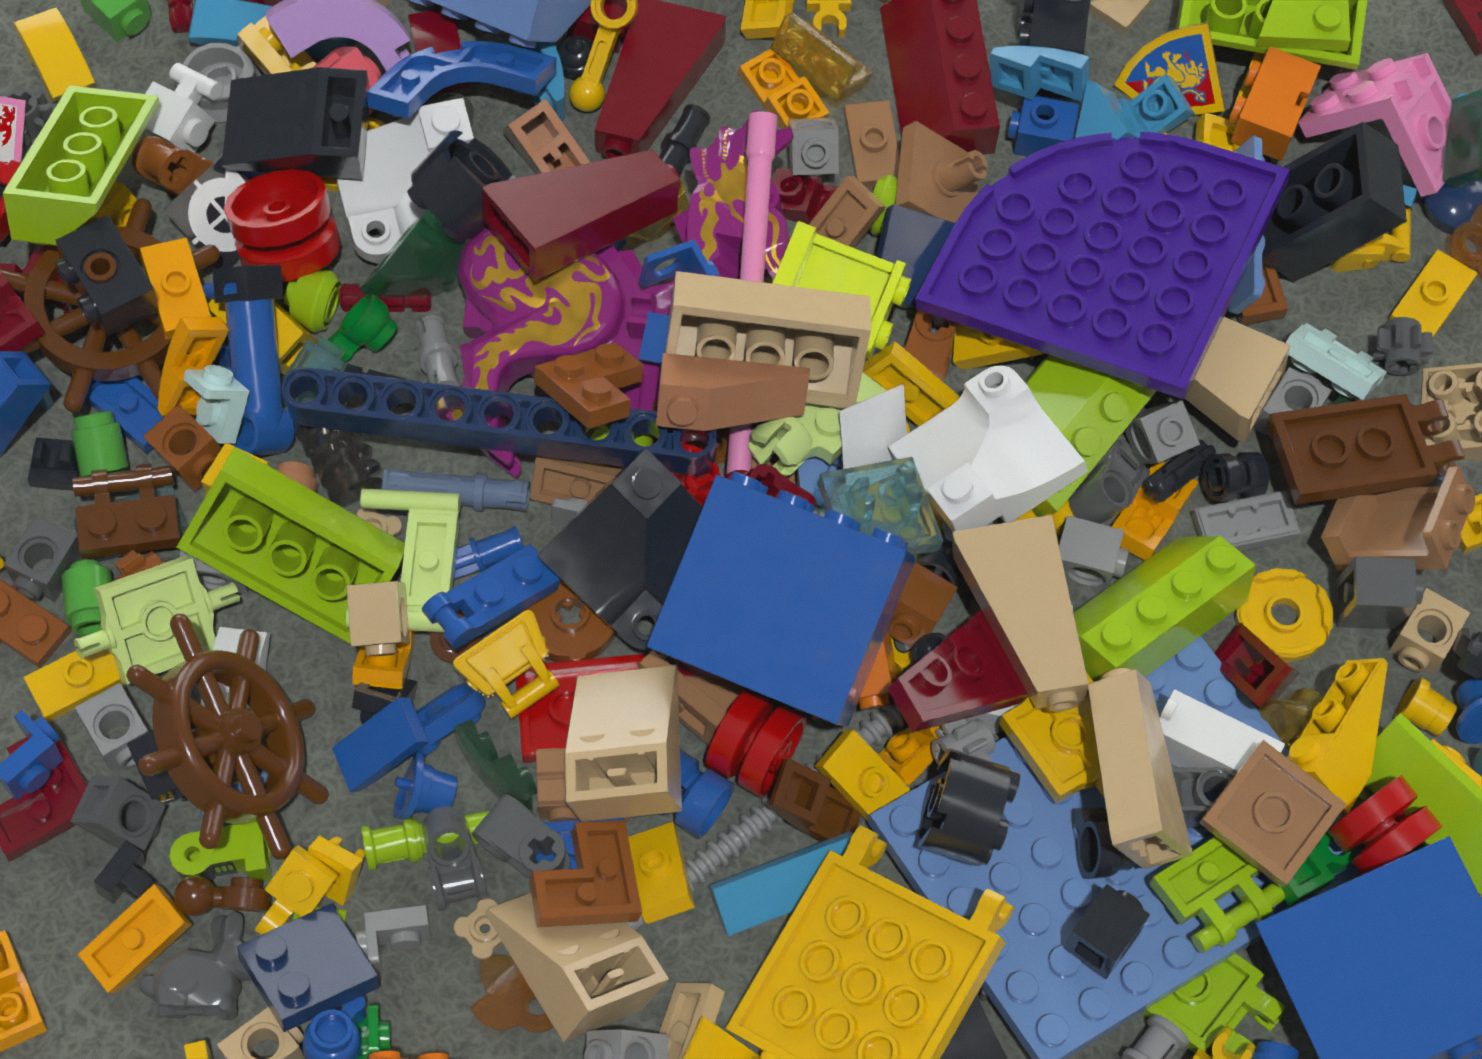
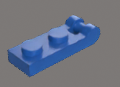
[422,544,561,648]

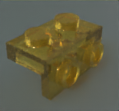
[770,13,874,102]

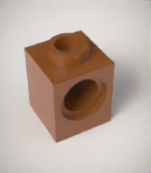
[143,404,222,492]
[886,562,958,649]

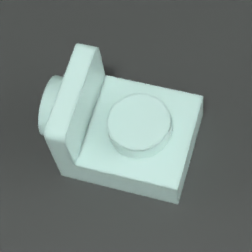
[183,365,249,444]

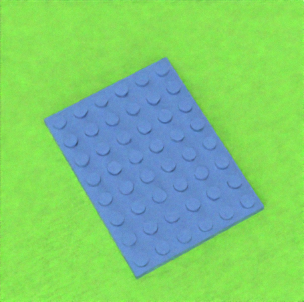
[868,636,1364,1059]

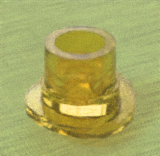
[1260,688,1324,750]

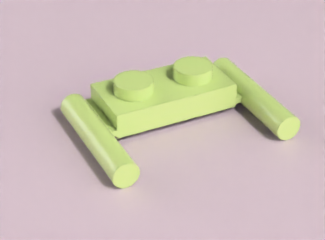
[346,489,461,632]

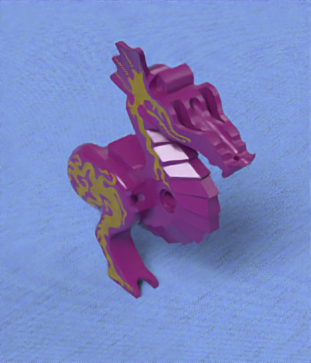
[440,110,794,480]

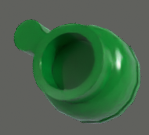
[324,292,397,363]

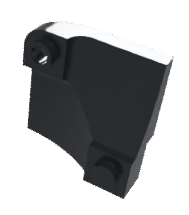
[536,448,703,650]

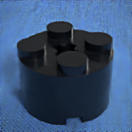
[407,130,512,243]
[918,748,1021,866]

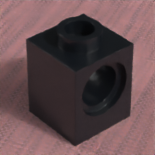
[1064,884,1150,979]

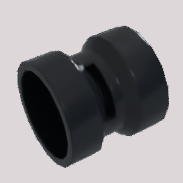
[1202,452,1270,501]

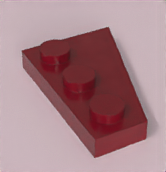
[888,610,1028,732]

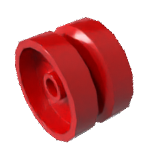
[224,169,341,282]

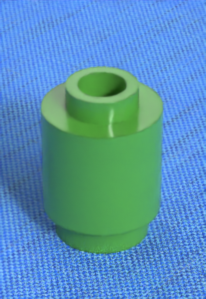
[71,410,128,476]
[61,560,112,637]

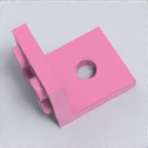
[1298,53,1473,197]

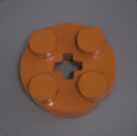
[521,580,617,662]

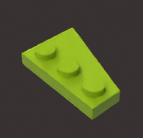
[1256,0,1351,51]

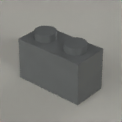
[1335,556,1424,630]

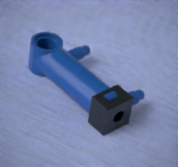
[203,265,294,456]

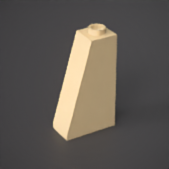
[1185,317,1290,443]
[952,515,1089,712]
[1088,668,1193,869]

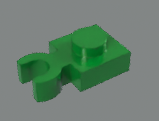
[1267,830,1355,907]

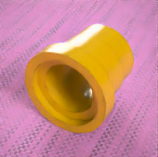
[1394,676,1457,737]

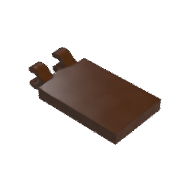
[1267,394,1465,505]

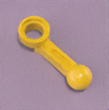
[569,0,638,112]

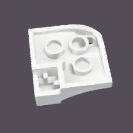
[335,98,474,265]
[888,366,1089,532]

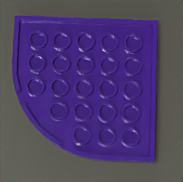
[915,132,1290,400]

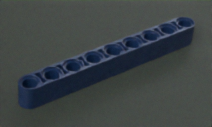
[282,367,716,475]

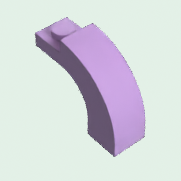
[266,0,411,71]

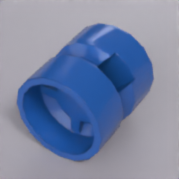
[661,749,735,839]

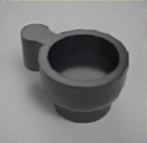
[1074,808,1134,879]

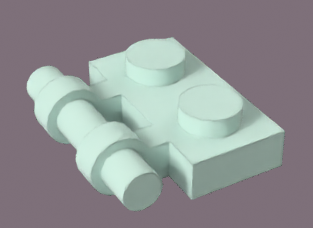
[1286,323,1387,400]

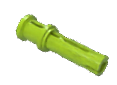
[361,810,490,872]

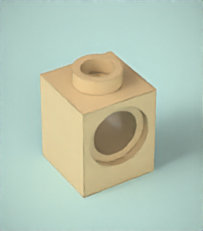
[346,581,410,656]
[1389,588,1470,675]
[217,1007,305,1059]

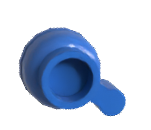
[303,996,366,1059]

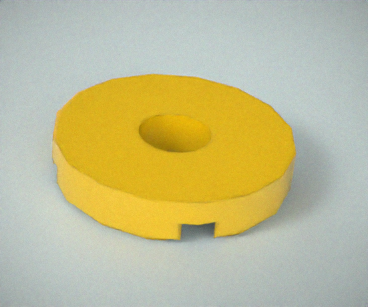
[1235,568,1333,662]

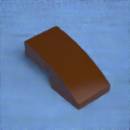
[768,758,861,842]

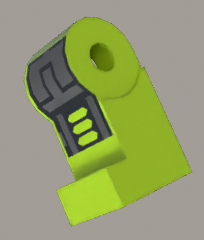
[169,821,272,882]

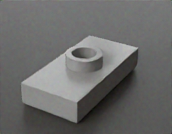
[1192,490,1301,551]

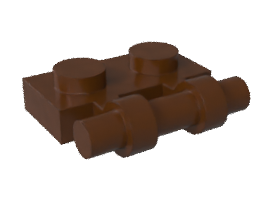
[72,463,180,559]

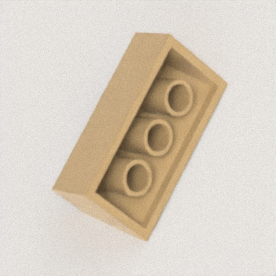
[665,271,871,408]

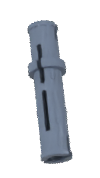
[382,468,531,512]

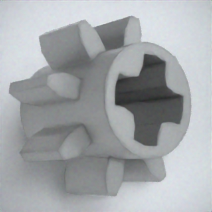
[932,718,995,773]

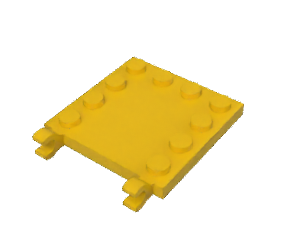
[725,825,1014,1059]

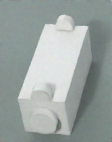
[1160,689,1285,774]

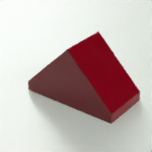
[1214,623,1300,710]

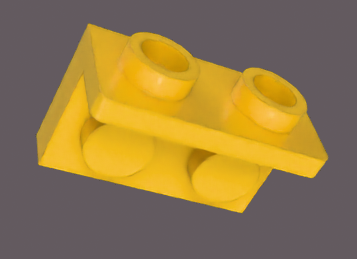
[236,15,316,75]

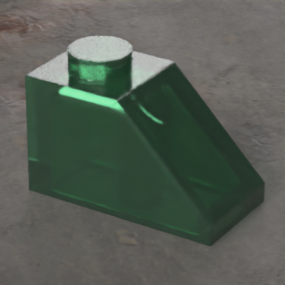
[359,209,466,295]

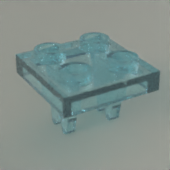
[817,457,943,555]

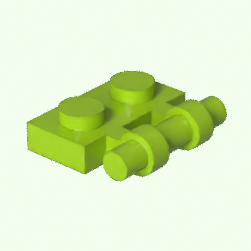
[1150,836,1285,953]

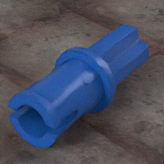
[453,526,524,580]

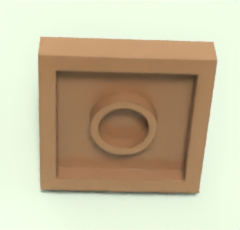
[895,121,988,223]
[1199,740,1346,887]

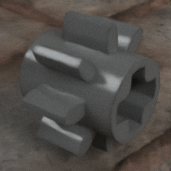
[0,86,53,146]
[1373,317,1433,375]

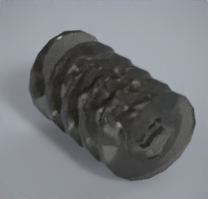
[294,401,383,507]

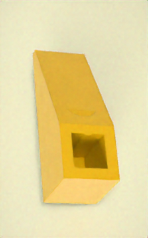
[1287,658,1388,813]

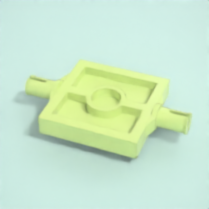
[74,556,240,685]

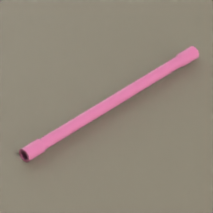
[726,112,777,474]

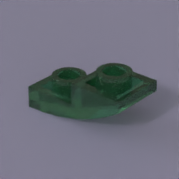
[453,719,537,812]

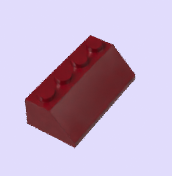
[880,0,1000,155]

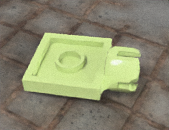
[748,372,887,476]

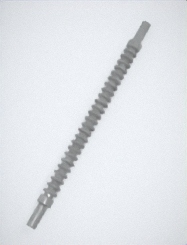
[625,698,904,931]

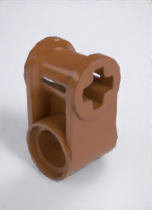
[132,136,214,196]
[903,310,957,381]

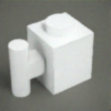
[143,63,223,153]

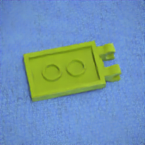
[1141,953,1286,1054]

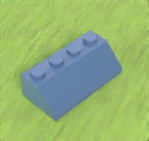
[410,0,591,48]

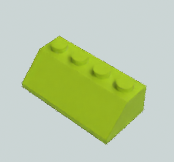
[1176,0,1367,70]
[3,85,159,245]
[1025,354,1157,517]
[177,447,405,644]
[1073,535,1256,682]
[1352,713,1482,895]

